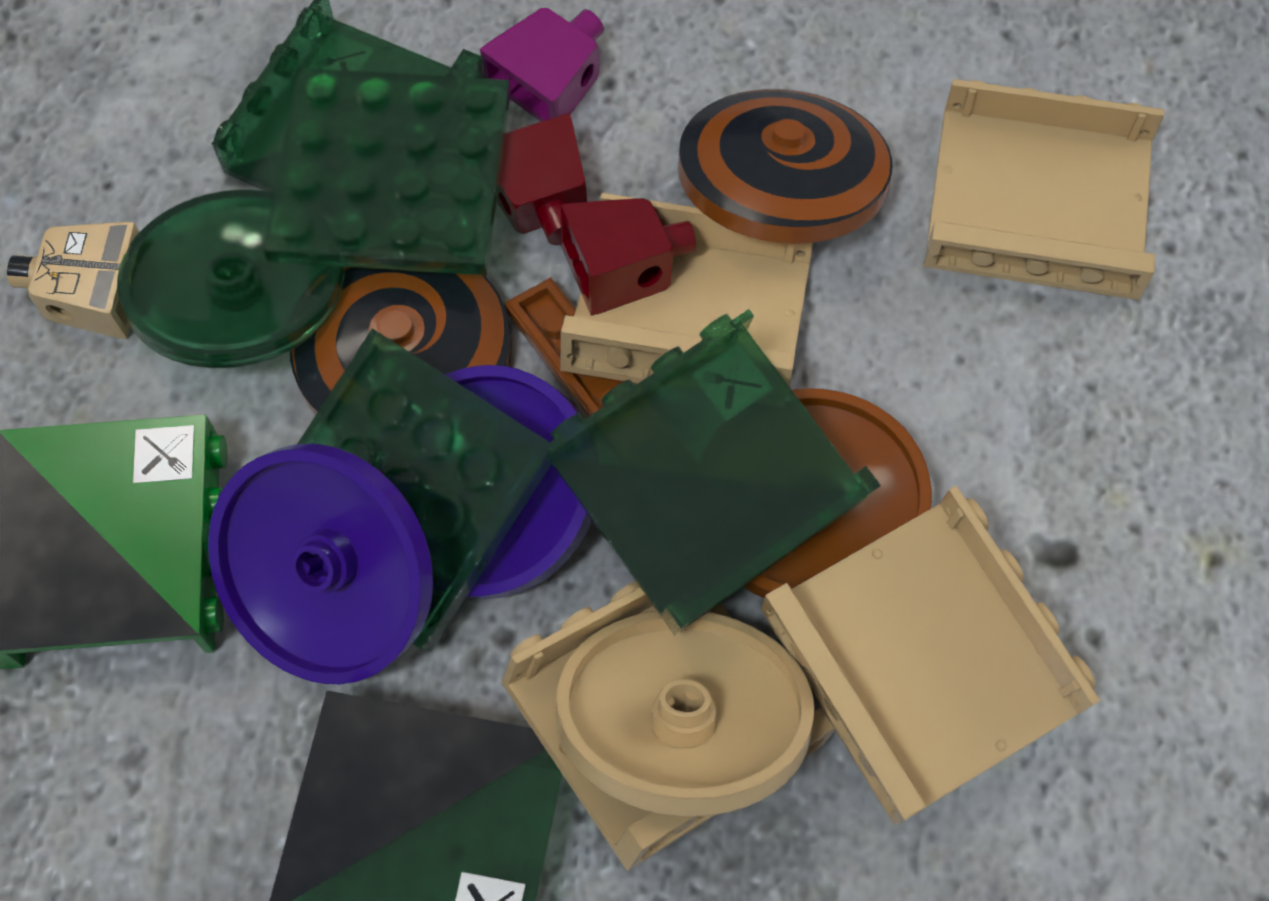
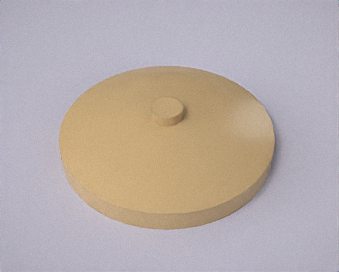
[556,611,814,816]

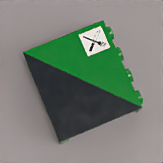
[0,414,228,670]

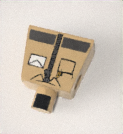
[7,222,150,339]

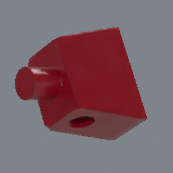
[474,113,587,245]
[561,198,696,316]

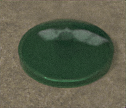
[117,189,344,368]

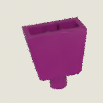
[480,8,604,122]

